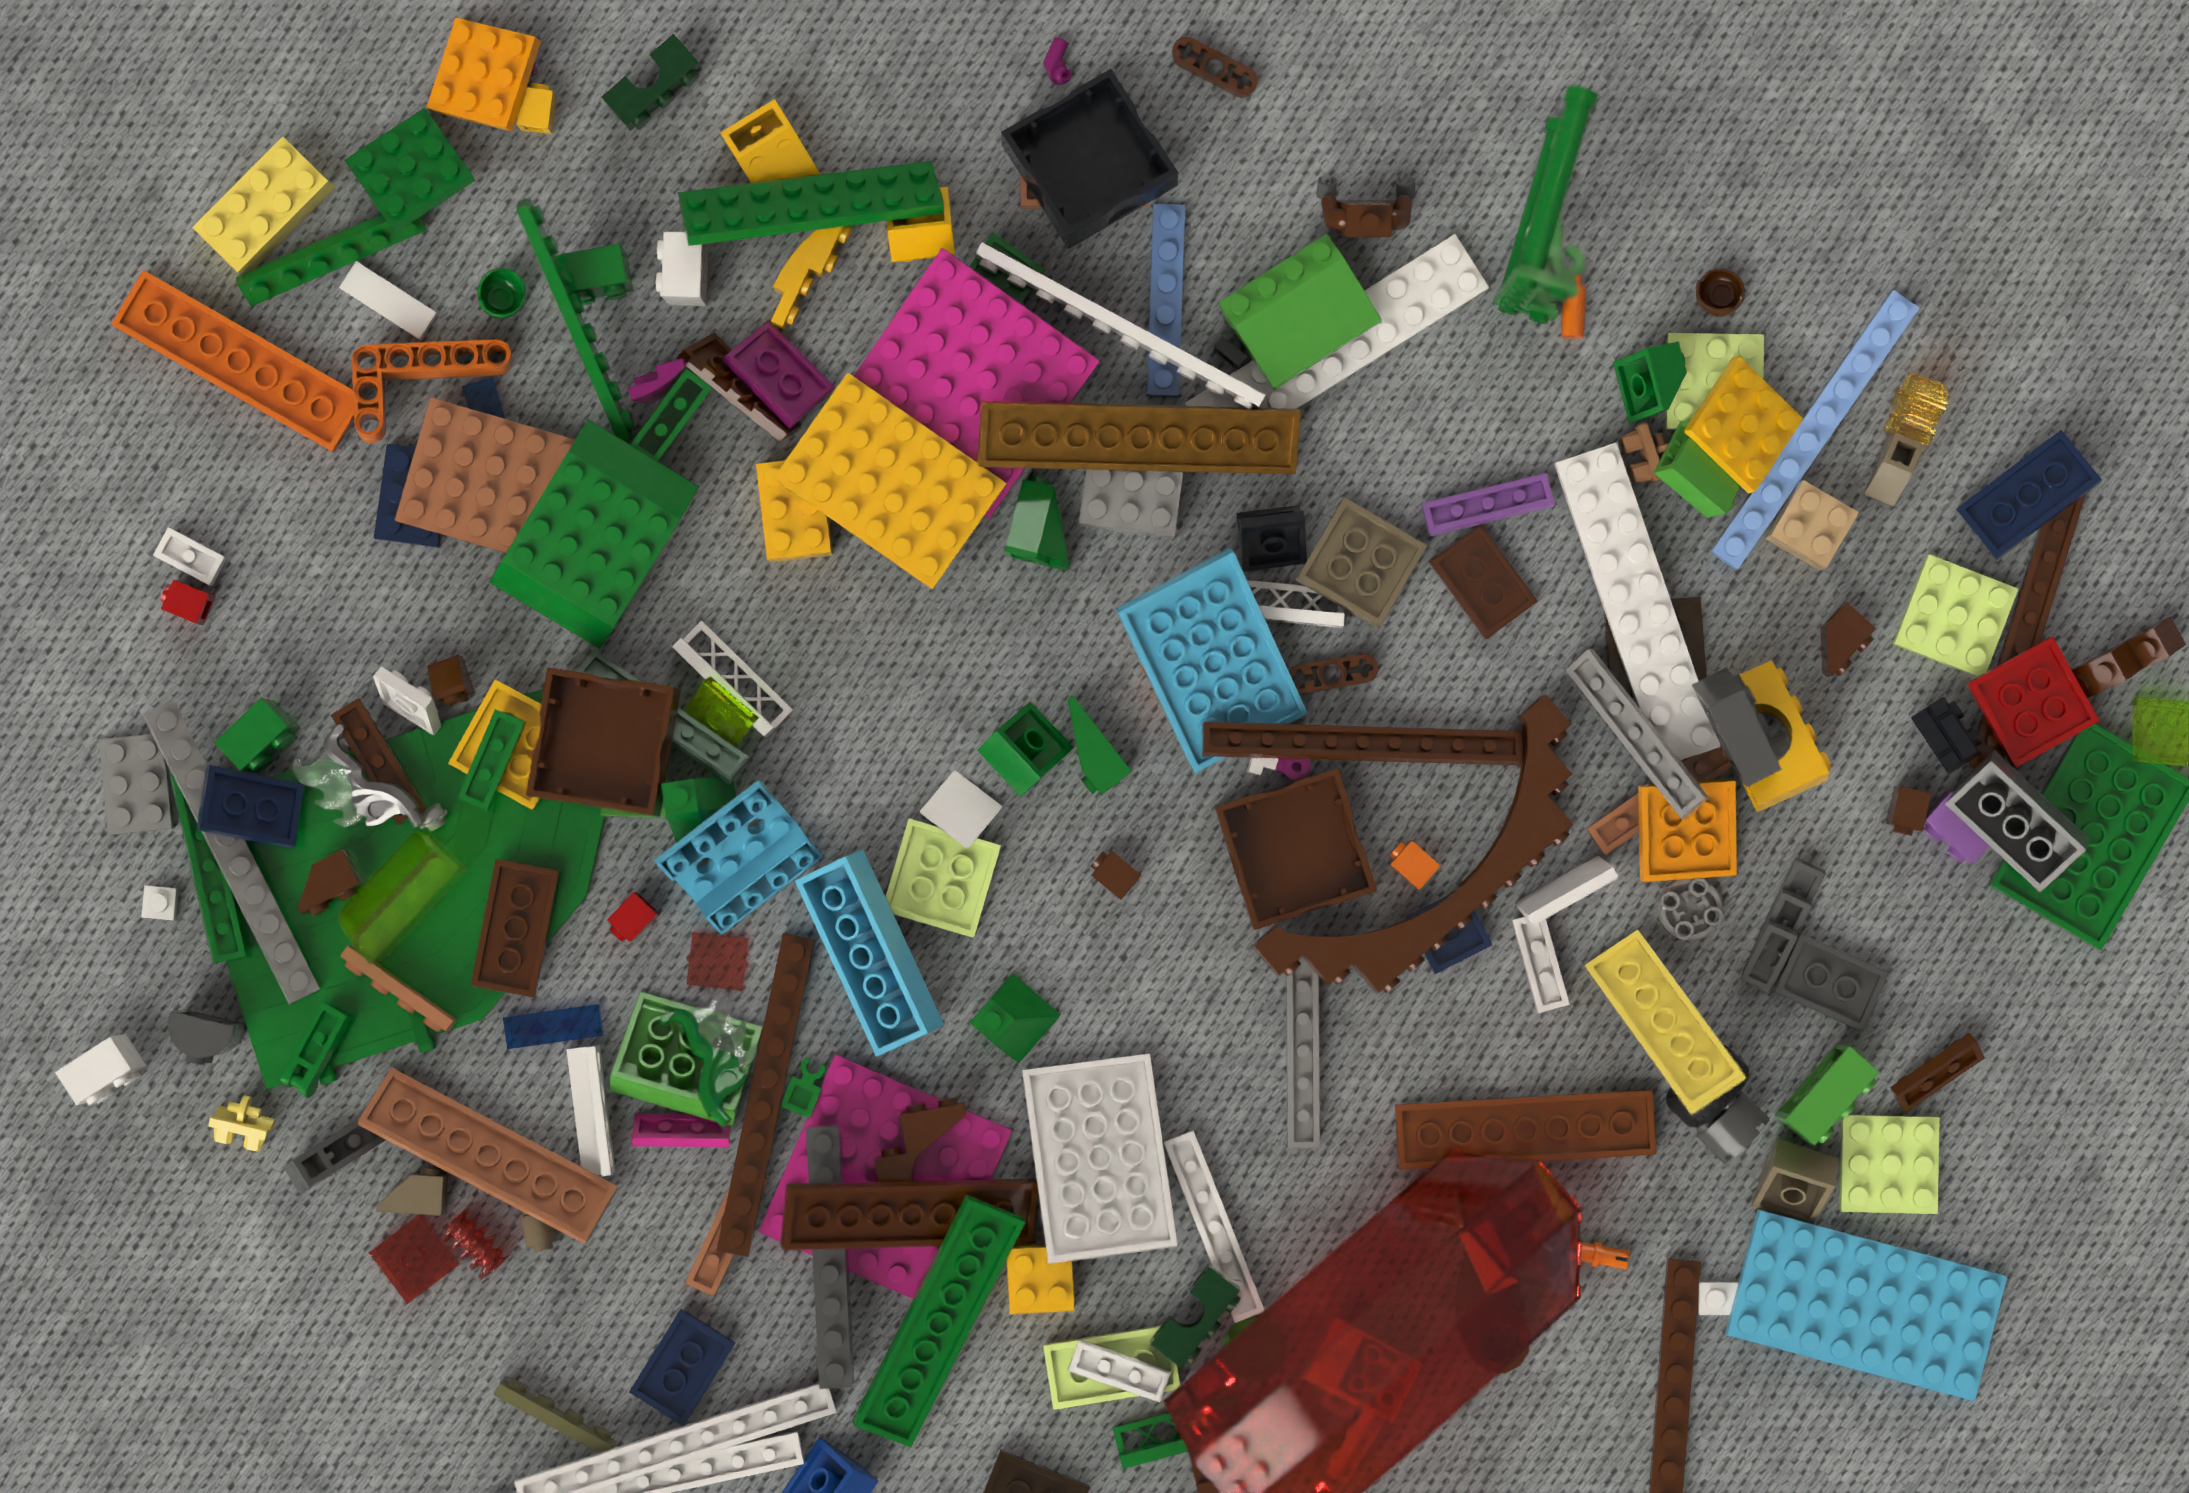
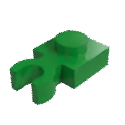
[780,1057,826,1118]

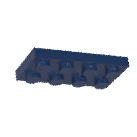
[1957,430,2102,560]

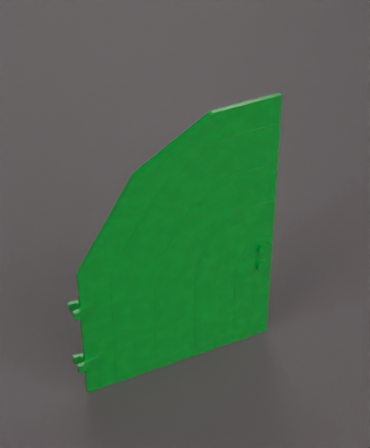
[226,689,605,1090]

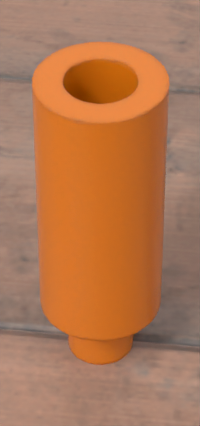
[1561,274,1587,339]

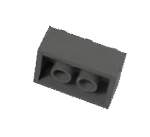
[1692,667,1782,787]

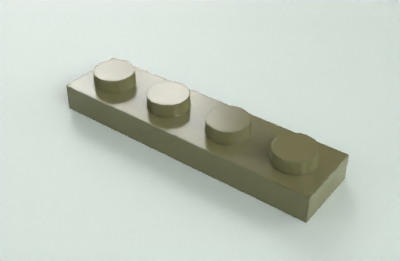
[493,1378,617,1453]

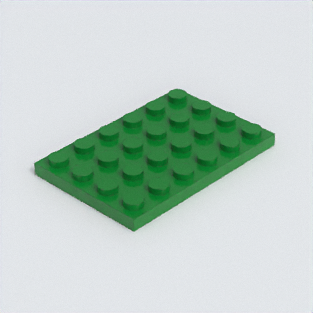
[1988,724,2189,951]

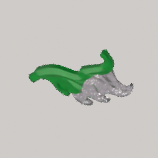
[660,987,757,1128]

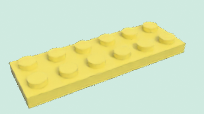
[1585,929,1746,1115]

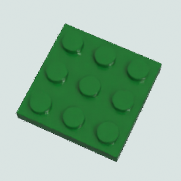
[344,108,476,233]

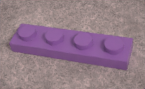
[1422,473,1555,537]

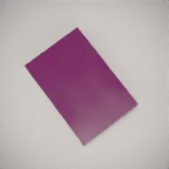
[722,320,835,429]

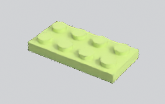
[1043,1325,1181,1410]

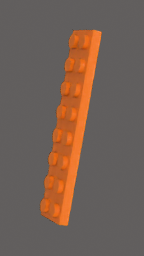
[111,270,366,453]

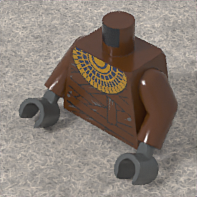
[1316,177,1415,237]

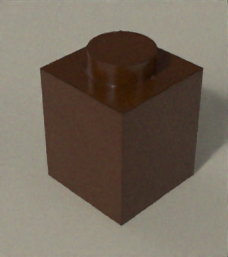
[1885,786,1932,836]
[1091,851,1141,900]

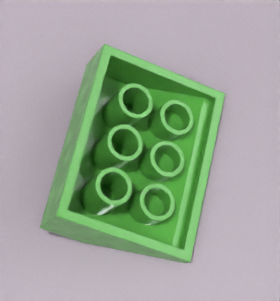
[1218,234,1382,390]
[609,991,763,1127]

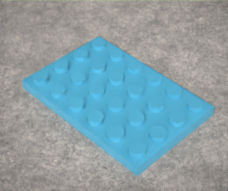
[1115,548,1308,773]

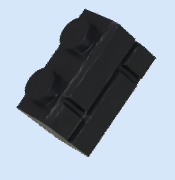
[1911,697,1982,774]

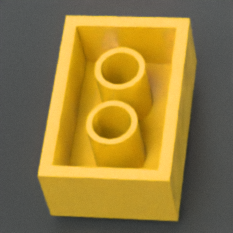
[756,461,833,563]

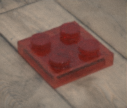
[369,1214,461,1304]

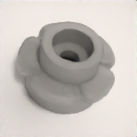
[419,803,447,831]

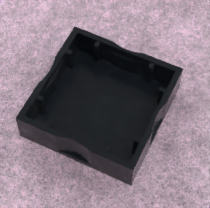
[1001,69,1178,249]

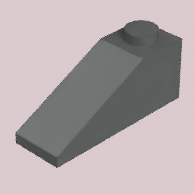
[284,1119,386,1195]

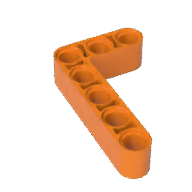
[352,339,513,443]

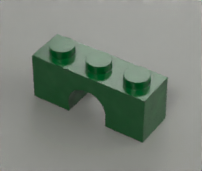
[602,34,702,131]
[1150,1263,1241,1368]

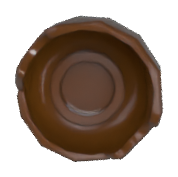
[1696,269,1745,317]

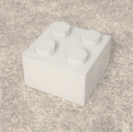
[656,231,709,306]
[55,1034,146,1106]

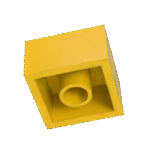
[1007,1244,1075,1314]

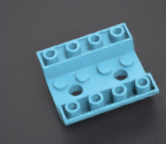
[654,780,823,935]

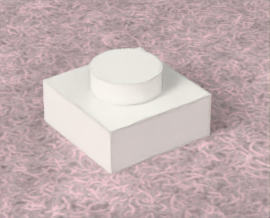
[141,885,179,920]

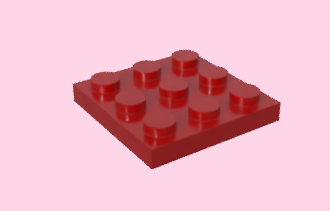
[1966,637,2099,768]

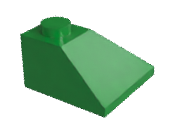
[1613,341,1687,424]
[969,973,1060,1063]

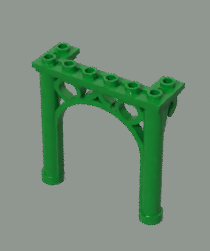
[1492,85,1599,324]

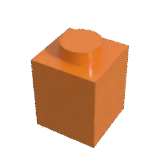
[1388,840,1440,890]

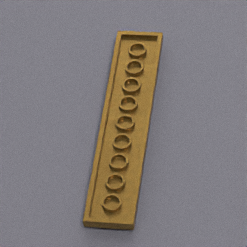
[977,400,1301,474]

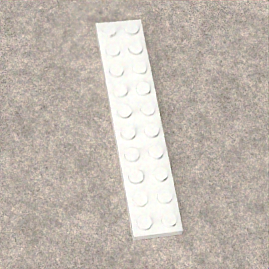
[1185,234,1489,409]
[1554,442,1721,760]

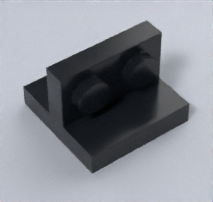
[1236,505,1307,571]

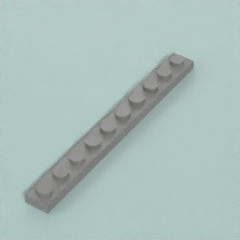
[143,700,320,1004]

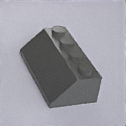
[1945,750,2089,892]

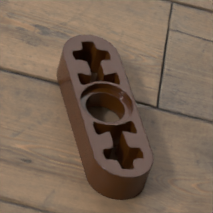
[1172,37,1257,98]
[1289,654,1378,694]

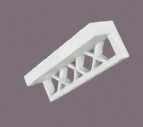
[1247,580,1345,628]
[672,621,793,738]
[566,1045,616,1176]

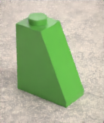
[1653,419,1740,518]

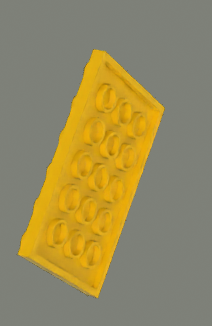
[773,372,1007,590]

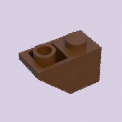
[1820,602,1876,677]
[427,655,475,707]
[298,850,364,916]

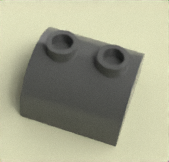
[168,1009,247,1065]

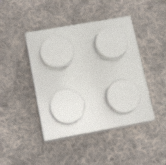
[373,667,442,736]

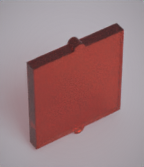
[686,932,749,991]

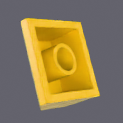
[887,187,955,262]

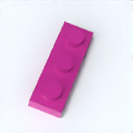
[632,1113,731,1147]

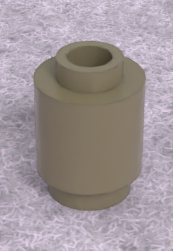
[520,1211,558,1253]

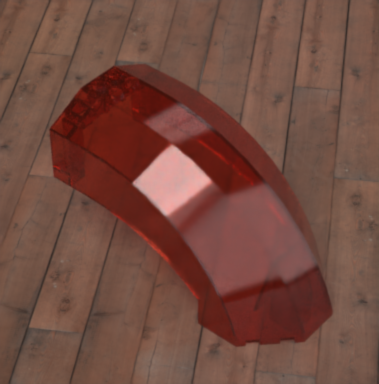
[1164,1150,1583,1493]

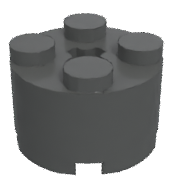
[1696,1090,1770,1164]

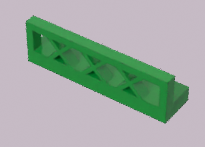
[1112,1394,1248,1469]

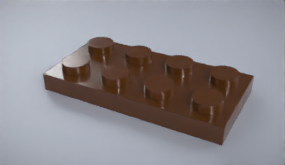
[470,859,560,998]

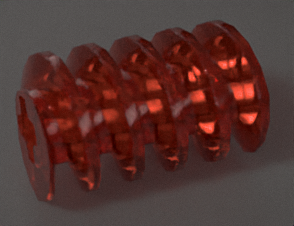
[442,1207,511,1279]

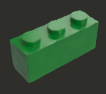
[630,368,712,461]

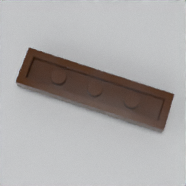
[331,698,427,825]

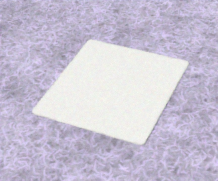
[920,771,1002,848]

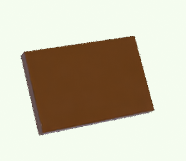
[1429,525,1538,640]

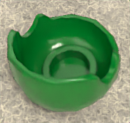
[477,267,526,319]

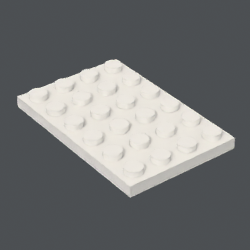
[1022,1054,1177,1264]

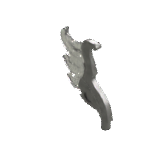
[292,724,425,828]

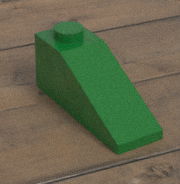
[1067,695,1132,796]

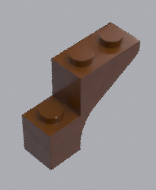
[2071,617,2186,698]
[875,1097,966,1182]

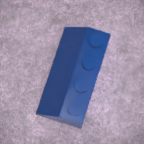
[782,1437,879,1493]

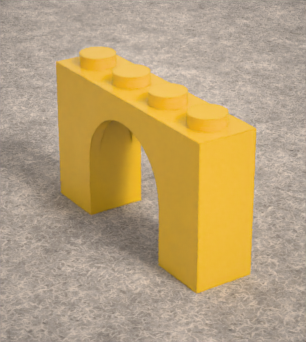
[1740,660,1832,812]

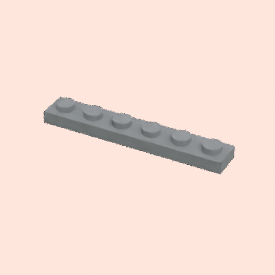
[1566,649,1709,818]
[1286,957,1320,1148]

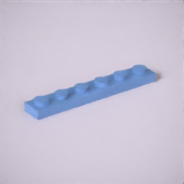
[1147,204,1185,397]

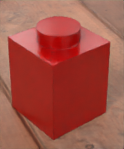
[160,579,216,626]
[607,892,660,942]

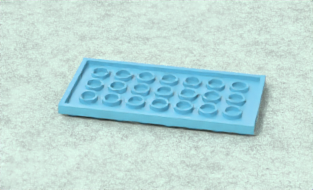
[1725,1209,2007,1401]

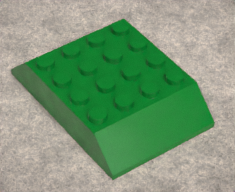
[489,419,699,649]

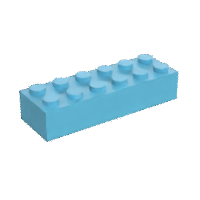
[795,849,944,1057]

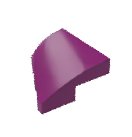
[628,358,686,405]

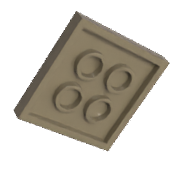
[1296,497,1428,629]

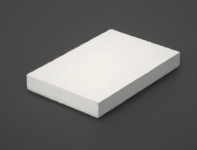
[1515,855,1618,925]

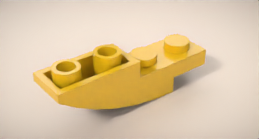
[771,226,852,330]

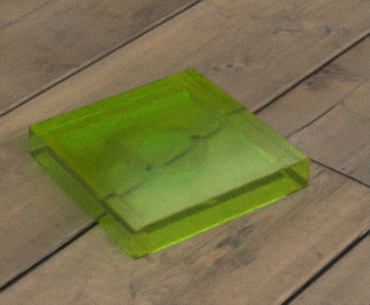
[684,676,759,748]
[2132,696,2189,766]

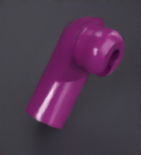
[1043,37,1071,85]

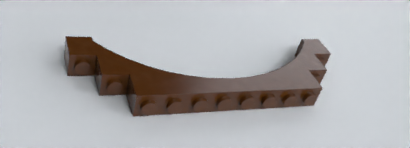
[1251,695,1573,993]

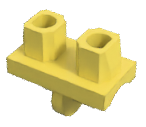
[208,1095,275,1152]

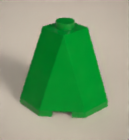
[1004,476,1069,571]
[661,777,736,843]

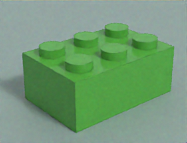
[1775,1043,1879,1145]

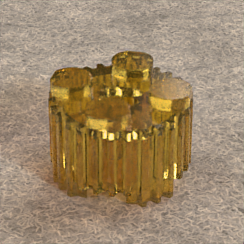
[1884,372,1950,446]

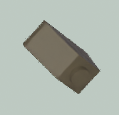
[376,1167,448,1215]

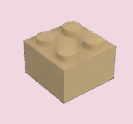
[1765,480,1859,571]

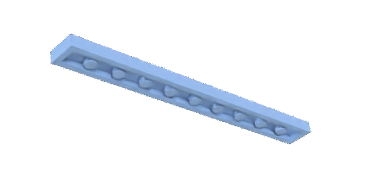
[1710,290,1919,570]

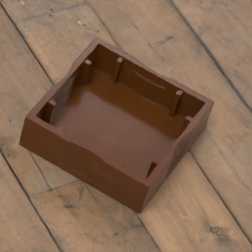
[526,667,681,817]
[1214,768,1377,930]

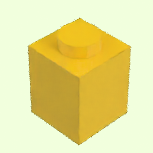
[516,83,557,134]

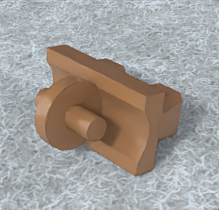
[1619,423,1669,484]

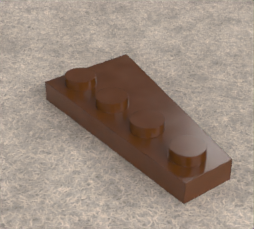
[676,332,802,442]

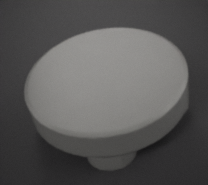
[1657,878,1723,941]

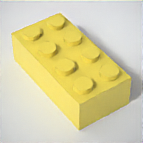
[192,136,335,275]

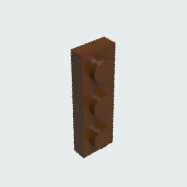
[1890,1033,1985,1113]

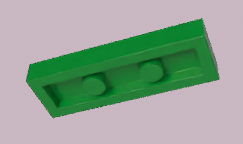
[457,709,526,811]

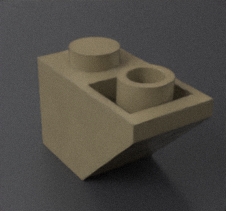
[1863,432,1925,507]

